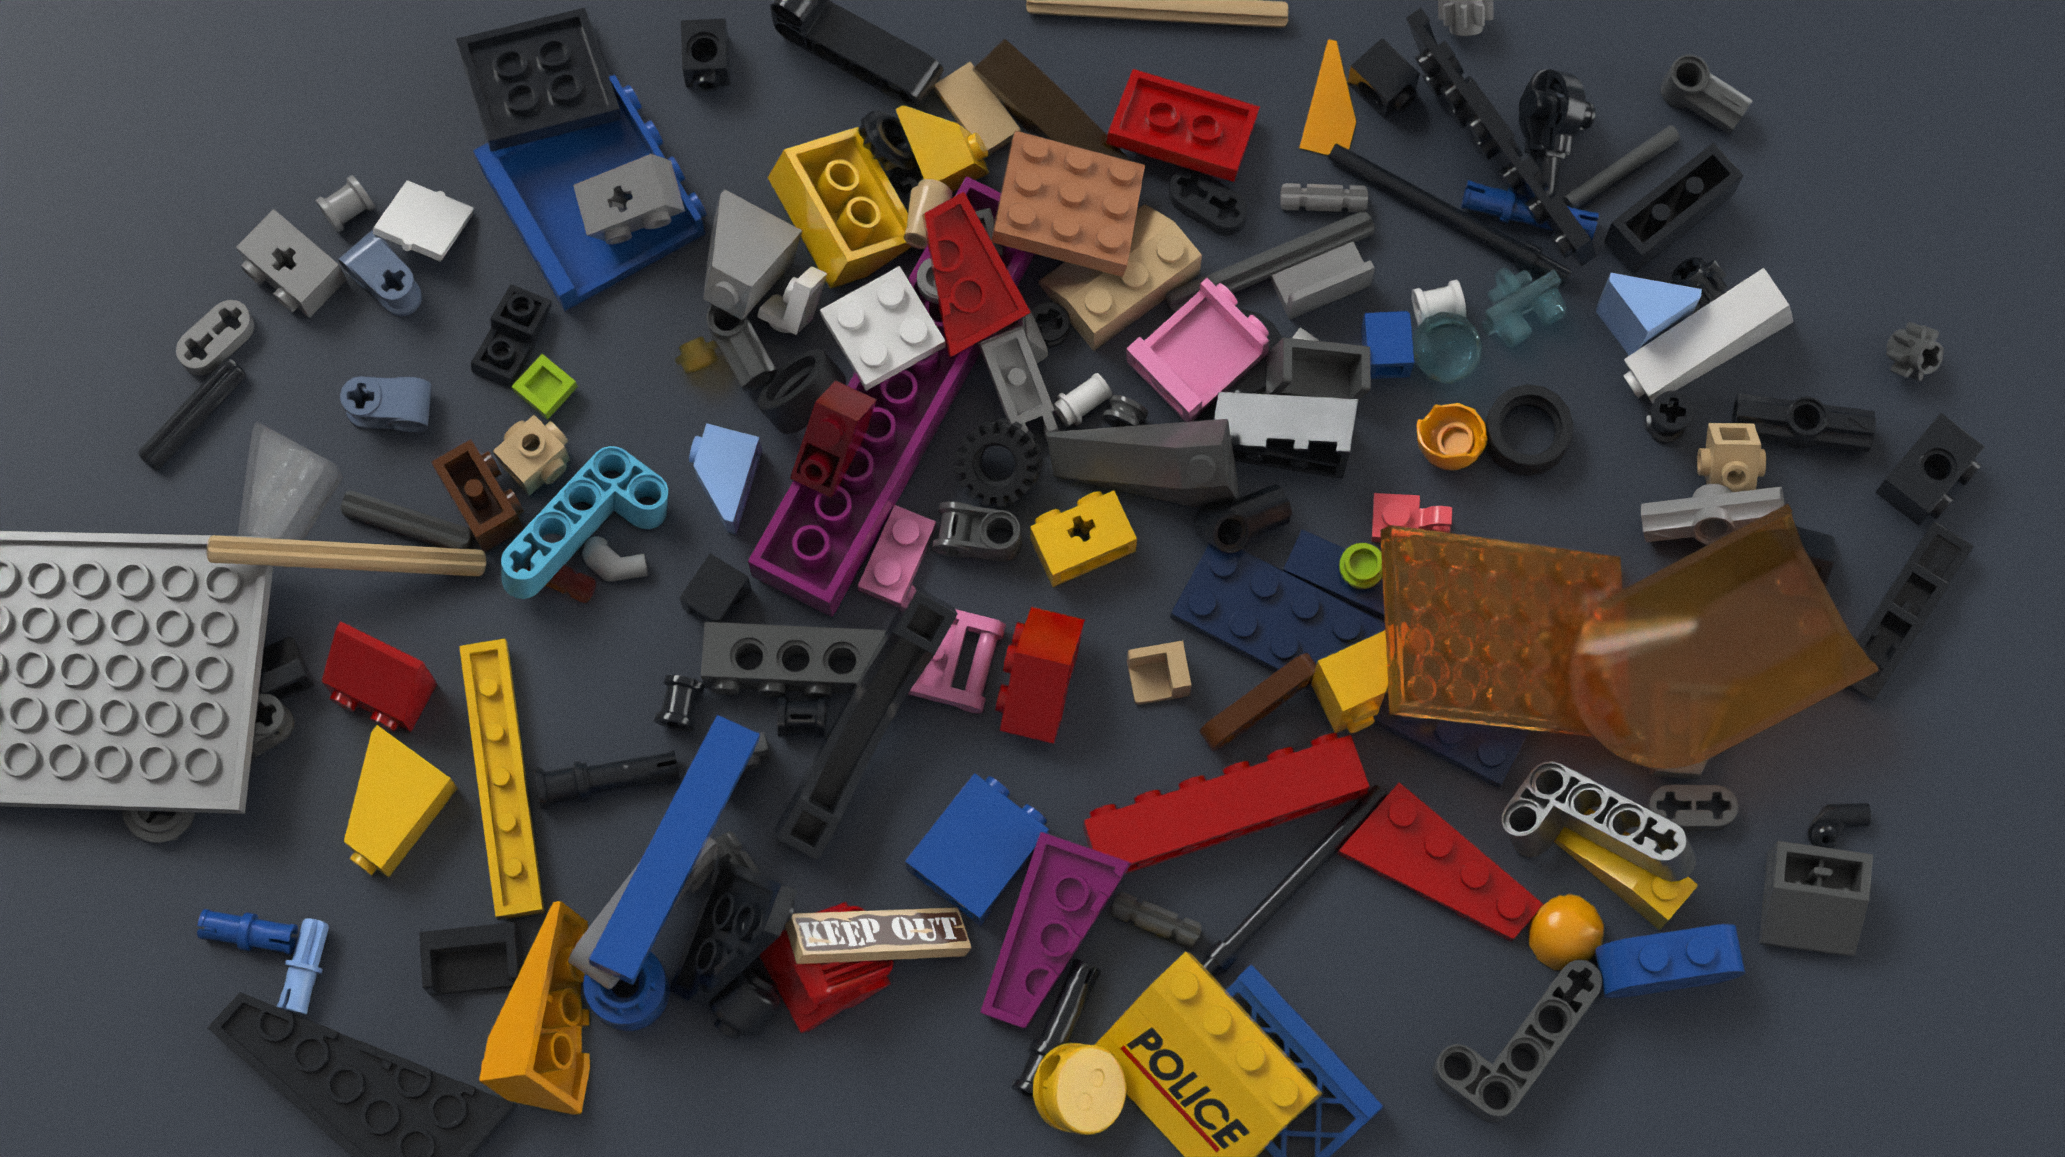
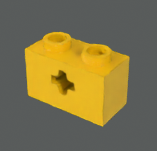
[1030,491,1137,587]

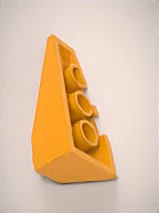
[479,901,590,1115]

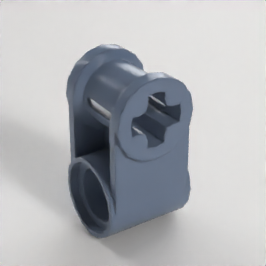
[338,230,422,317]
[340,376,431,432]

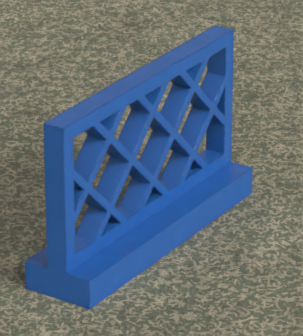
[1226,965,1384,1157]

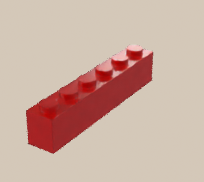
[1083,733,1370,874]

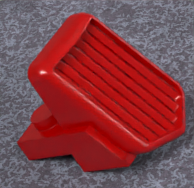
[759,902,893,1033]

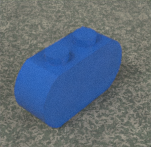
[1595,924,1745,998]

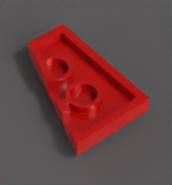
[922,192,1031,358]

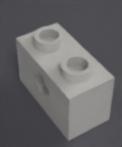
[573,154,685,244]
[236,209,347,318]

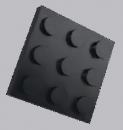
[456,8,621,152]

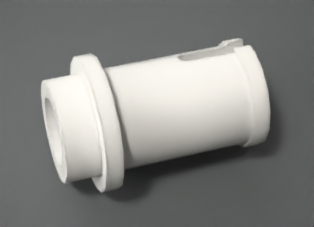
[1052,373,1113,427]

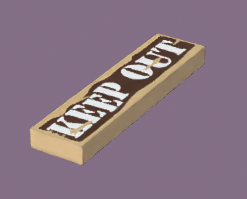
[785,908,972,964]

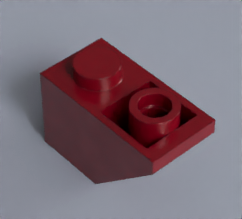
[790,380,877,497]

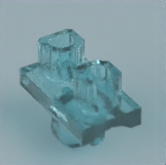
[1481,267,1567,348]

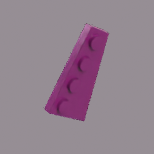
[980,832,1132,1028]

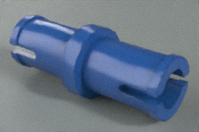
[197,909,298,955]

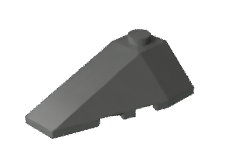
[1047,419,1240,507]

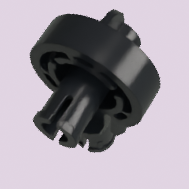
[1519,69,1595,195]

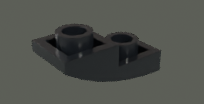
[471,284,552,388]

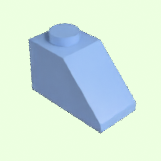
[689,423,762,535]

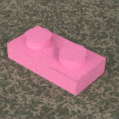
[858,505,937,608]

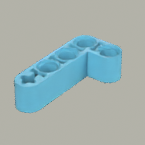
[501,446,668,599]

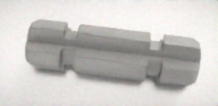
[1280,183,1368,212]

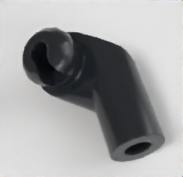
[1808,803,1871,848]

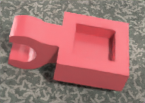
[1371,493,1452,544]

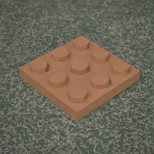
[991,131,1145,277]

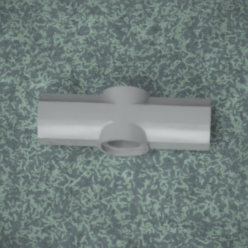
[1641,484,1786,545]

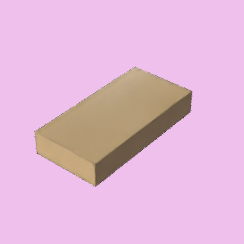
[934,61,1021,156]

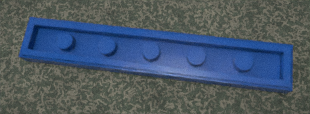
[589,715,760,985]

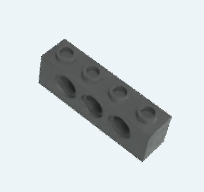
[701,622,887,699]

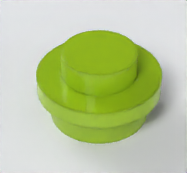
[1339,543,1386,589]

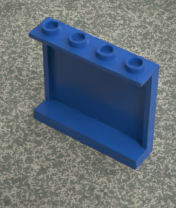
[473,74,707,312]

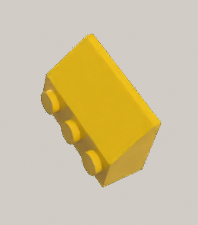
[767,127,912,289]

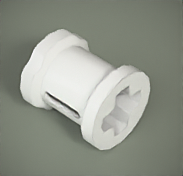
[1411,280,1466,328]

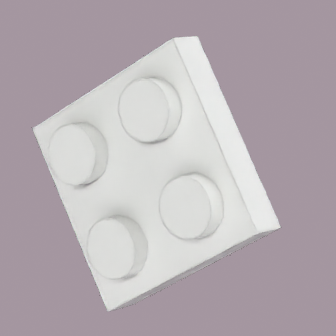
[820,266,946,391]

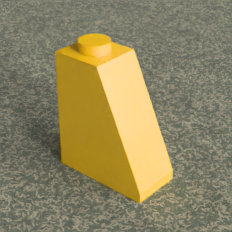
[344,725,458,878]

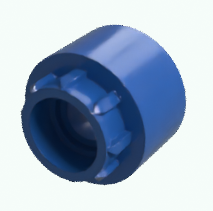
[583,951,670,1031]

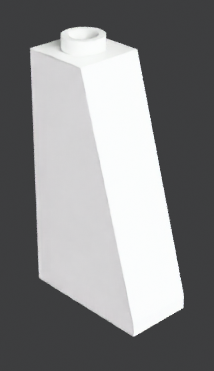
[1623,268,1794,404]

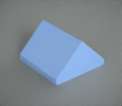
[1596,273,1702,356]

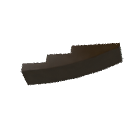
[972,39,1132,162]

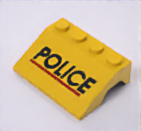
[1095,951,1323,1157]

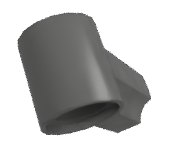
[1660,54,1753,135]
[706,304,777,392]

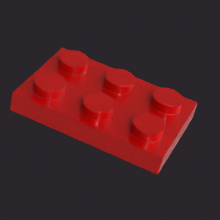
[1106,69,1260,182]

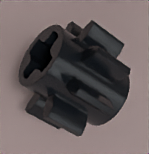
[1670,257,1727,313]

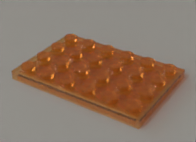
[1380,525,1633,740]

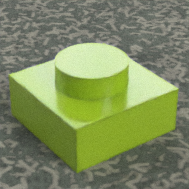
[512,354,578,420]

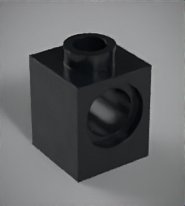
[681,19,730,91]
[1347,38,1420,119]

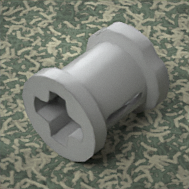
[315,175,376,233]

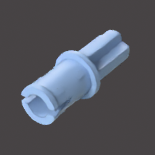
[277,918,329,1015]

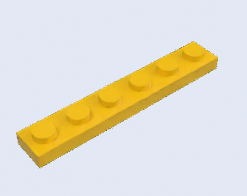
[459,638,545,920]

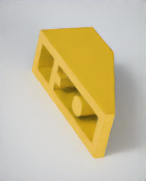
[1554,809,1698,930]

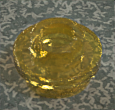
[674,336,719,374]

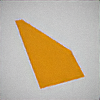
[1299,39,1356,156]

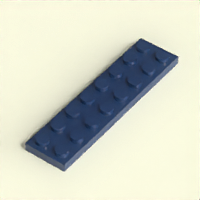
[1170,544,1543,788]

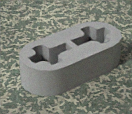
[176,300,255,376]

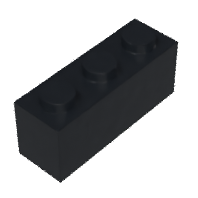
[1604,142,1744,274]

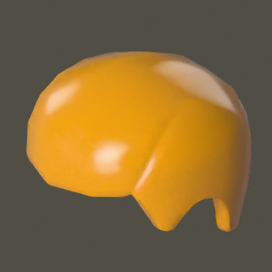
[1416,403,1488,470]
[1529,894,1604,970]

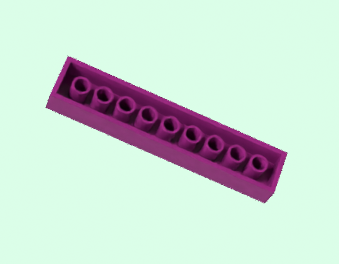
[748,176,1035,617]

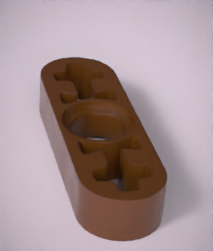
[1199,653,1317,751]

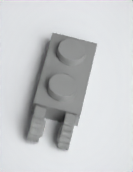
[977,325,1058,445]

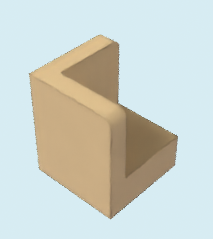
[1127,641,1191,705]

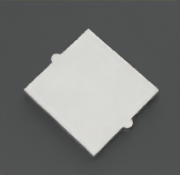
[373,180,474,262]

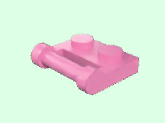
[908,609,1006,714]

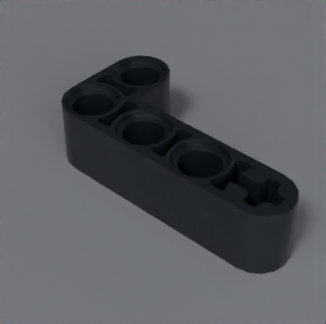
[770,0,944,109]

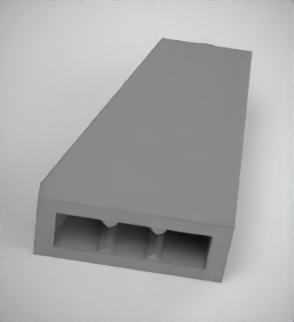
[703,190,802,320]

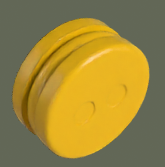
[1033,1043,1127,1135]

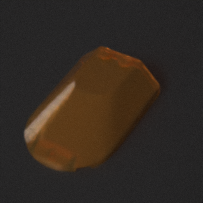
[1570,504,1879,769]

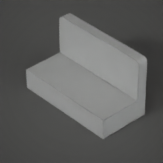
[1271,241,1375,320]

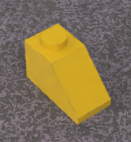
[895,105,989,192]

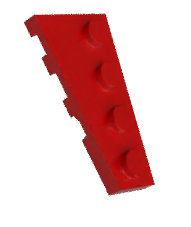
[1338,782,1543,942]

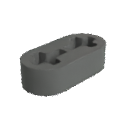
[1646,785,1739,831]

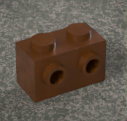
[431,439,525,552]

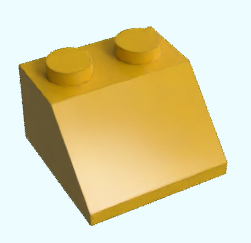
[1311,622,1407,733]

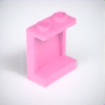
[1126,278,1269,422]

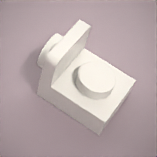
[757,266,828,335]

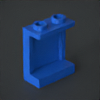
[905,773,1049,927]

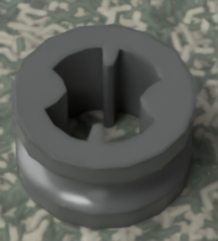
[1103,395,1149,427]

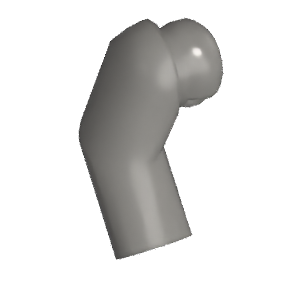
[582,536,648,582]

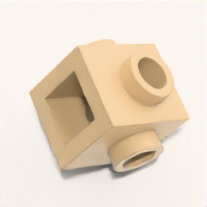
[493,415,570,496]
[1697,423,1766,492]

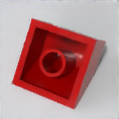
[321,621,437,732]

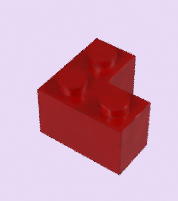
[995,607,1085,744]

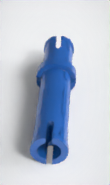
[1461,180,1599,240]

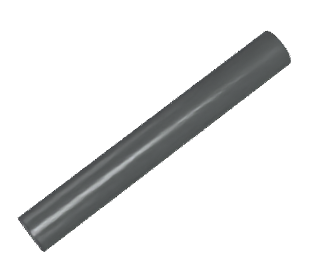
[1563,125,1680,209]

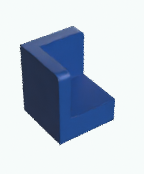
[1361,311,1414,379]

